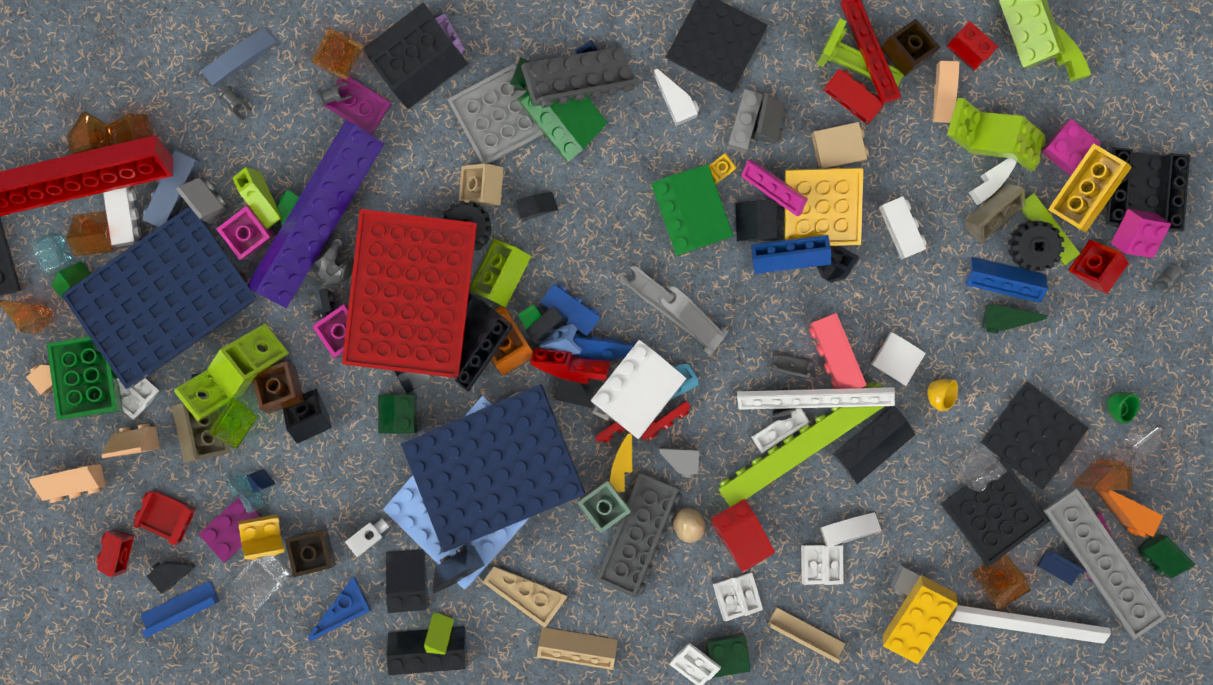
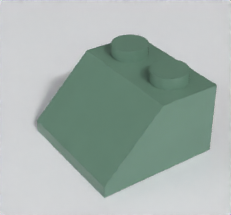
[577,480,631,533]

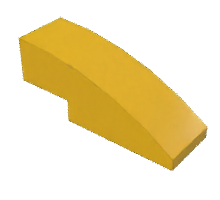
[610,433,632,492]

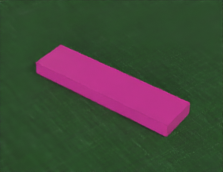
[741,159,808,216]

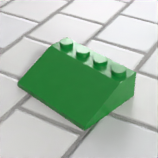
[517,90,607,162]
[651,164,734,256]
[47,336,123,420]

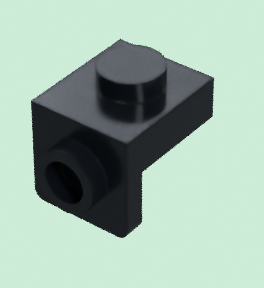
[312,289,336,319]

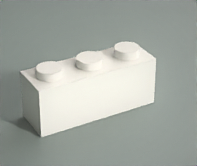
[103,187,142,247]
[879,196,926,260]

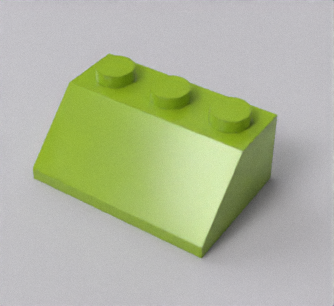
[470,238,531,307]

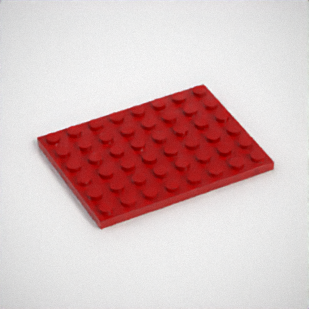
[342,209,477,378]

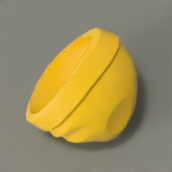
[927,379,958,411]

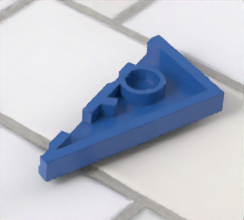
[573,334,637,361]
[308,577,371,642]

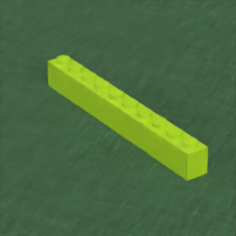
[717,381,885,507]

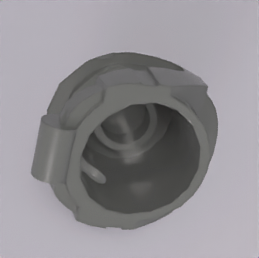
[314,237,354,284]

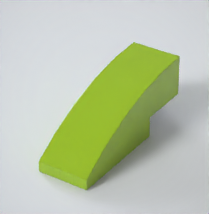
[1056,25,1091,83]

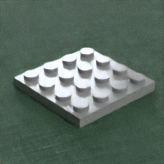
[447,64,544,164]

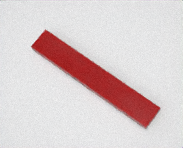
[840,0,902,105]

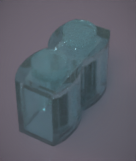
[31,232,72,278]

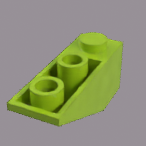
[232,167,282,229]

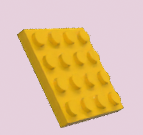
[784,168,863,246]

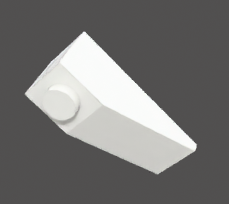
[654,69,699,126]

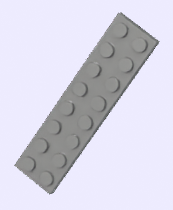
[1043,488,1167,640]

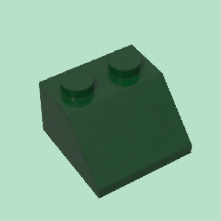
[378,395,417,434]
[1137,533,1196,578]
[706,633,750,678]

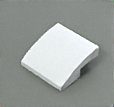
[871,332,926,386]
[117,378,159,420]
[801,545,843,585]
[713,572,763,621]
[669,643,721,685]

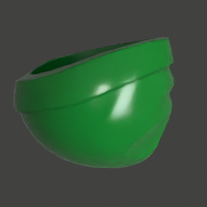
[1106,392,1140,424]

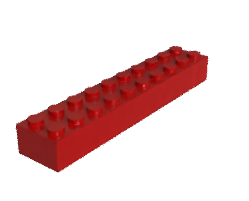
[0,135,174,216]

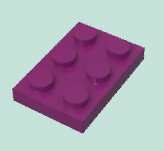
[324,73,392,135]
[198,495,262,563]

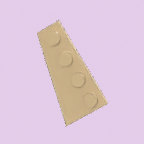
[483,566,568,628]

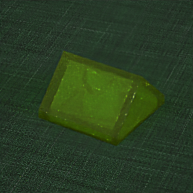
[210,397,258,450]

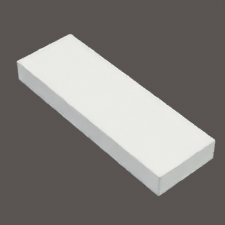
[751,408,810,453]

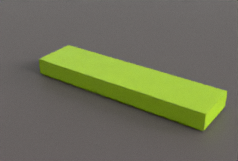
[1021,193,1080,266]

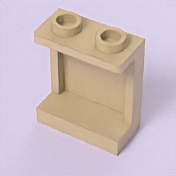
[811,122,869,169]

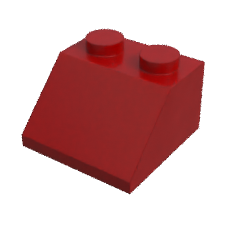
[1068,239,1129,294]
[96,530,135,577]

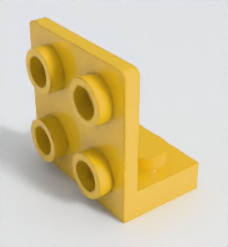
[238,514,285,560]

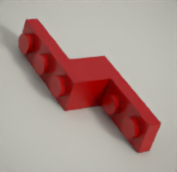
[594,401,691,444]

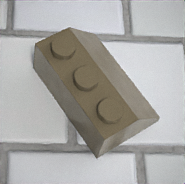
[965,184,1025,243]
[172,403,229,463]

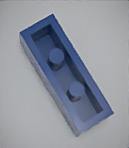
[540,284,601,337]

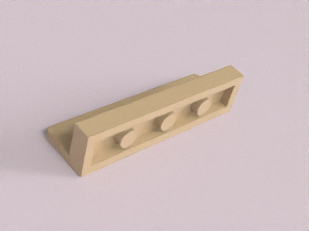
[767,607,845,664]
[537,627,618,670]

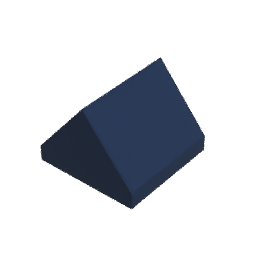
[575,39,597,54]

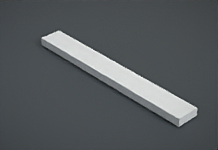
[737,387,895,409]
[951,605,1111,644]

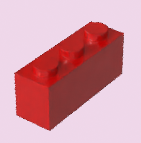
[823,68,884,125]

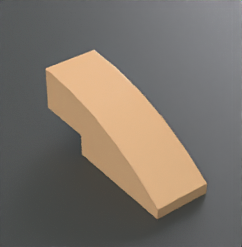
[933,61,959,123]

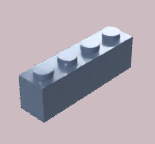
[142,150,201,227]

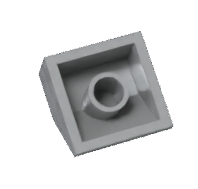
[176,178,228,224]
[659,448,699,478]

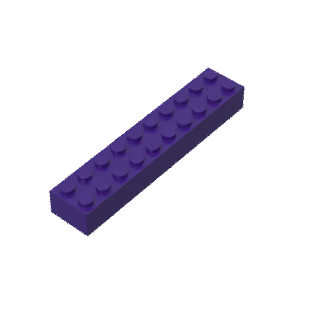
[248,120,385,309]

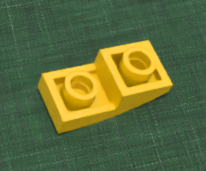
[709,153,737,184]

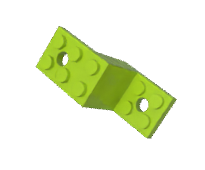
[947,98,1046,171]
[174,323,289,421]

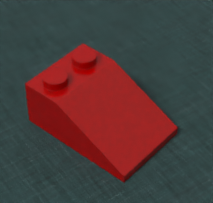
[711,499,776,573]

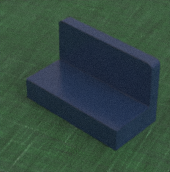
[1037,549,1086,586]

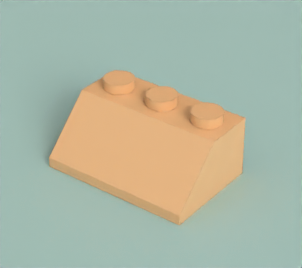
[30,464,106,503]

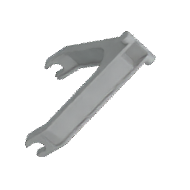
[620,265,729,356]

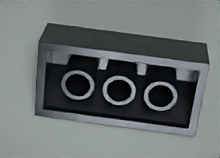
[832,406,915,484]
[387,626,468,675]

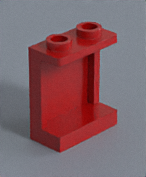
[946,21,999,71]
[133,490,196,546]

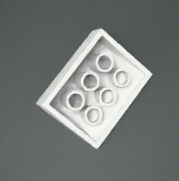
[591,340,686,439]

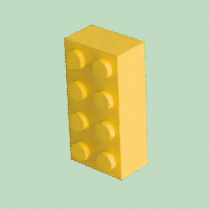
[1048,143,1132,233]
[883,575,958,664]

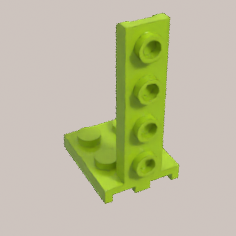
[816,18,904,86]

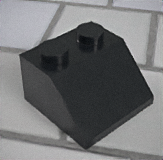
[735,200,777,241]
[283,388,332,444]

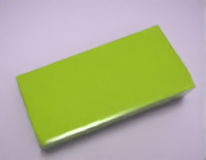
[424,612,454,654]

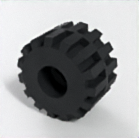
[443,200,492,251]
[1008,221,1065,271]

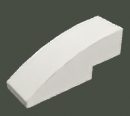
[969,158,1017,205]
[820,512,882,548]

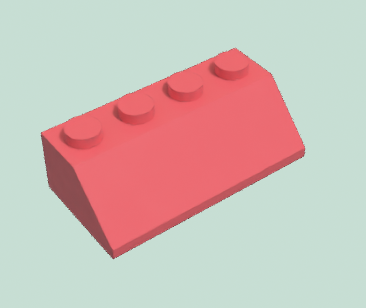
[809,313,867,389]

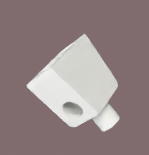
[345,518,389,557]

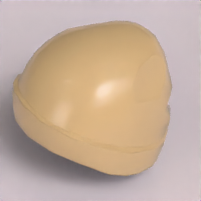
[673,507,705,543]

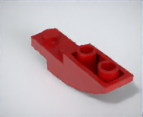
[530,348,611,384]

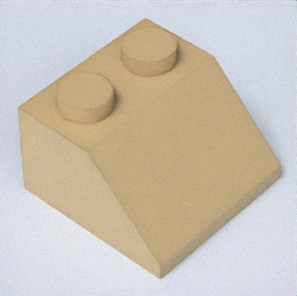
[458,164,503,206]

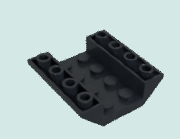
[364,2,469,109]
[1106,147,1190,232]
[455,292,513,392]

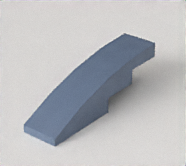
[201,28,277,87]

